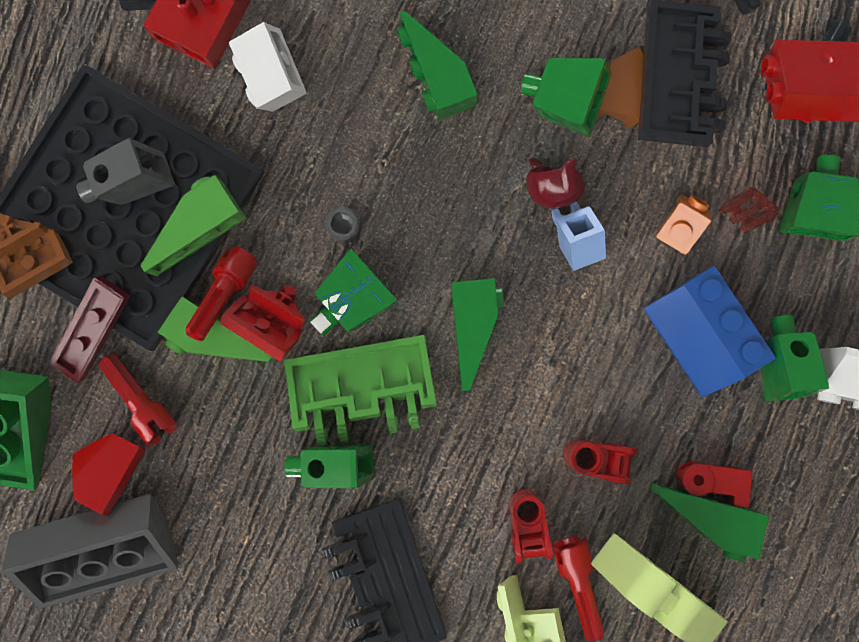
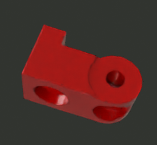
[675,461,752,508]

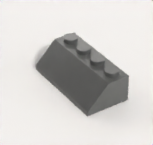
[2,493,178,609]

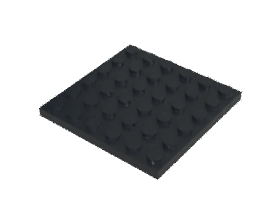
[0,63,265,351]

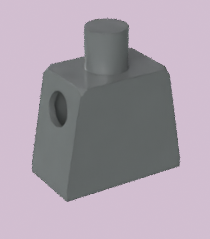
[76,138,175,205]

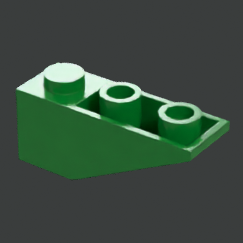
[396,11,478,121]

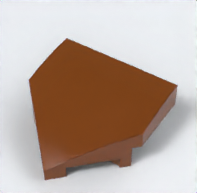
[598,47,644,129]
[0,214,73,299]

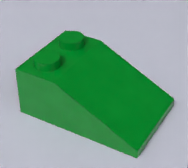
[0,370,51,491]

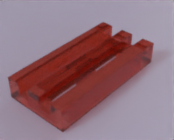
[718,186,780,233]

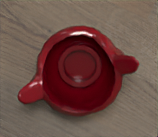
[526,158,585,209]

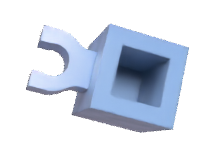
[551,202,606,271]

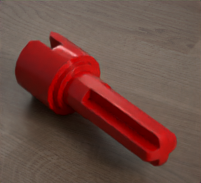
[186,247,258,342]
[98,353,178,447]
[552,536,604,642]

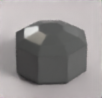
[325,206,361,243]

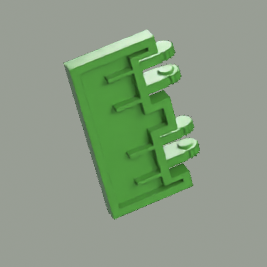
[284,335,437,446]

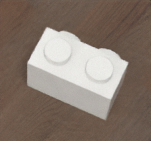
[229,22,307,112]

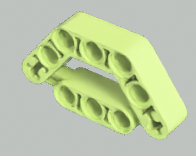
[591,533,728,642]

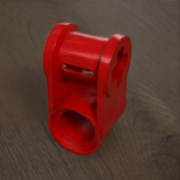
[564,439,637,485]
[509,489,553,564]

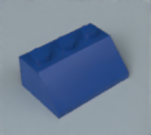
[643,266,776,397]

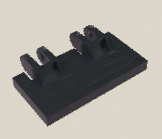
[638,0,731,147]
[321,497,447,642]

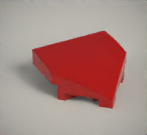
[219,285,305,362]
[72,433,146,516]

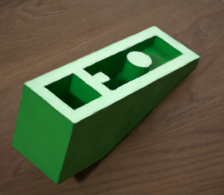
[451,278,504,391]
[650,483,769,562]

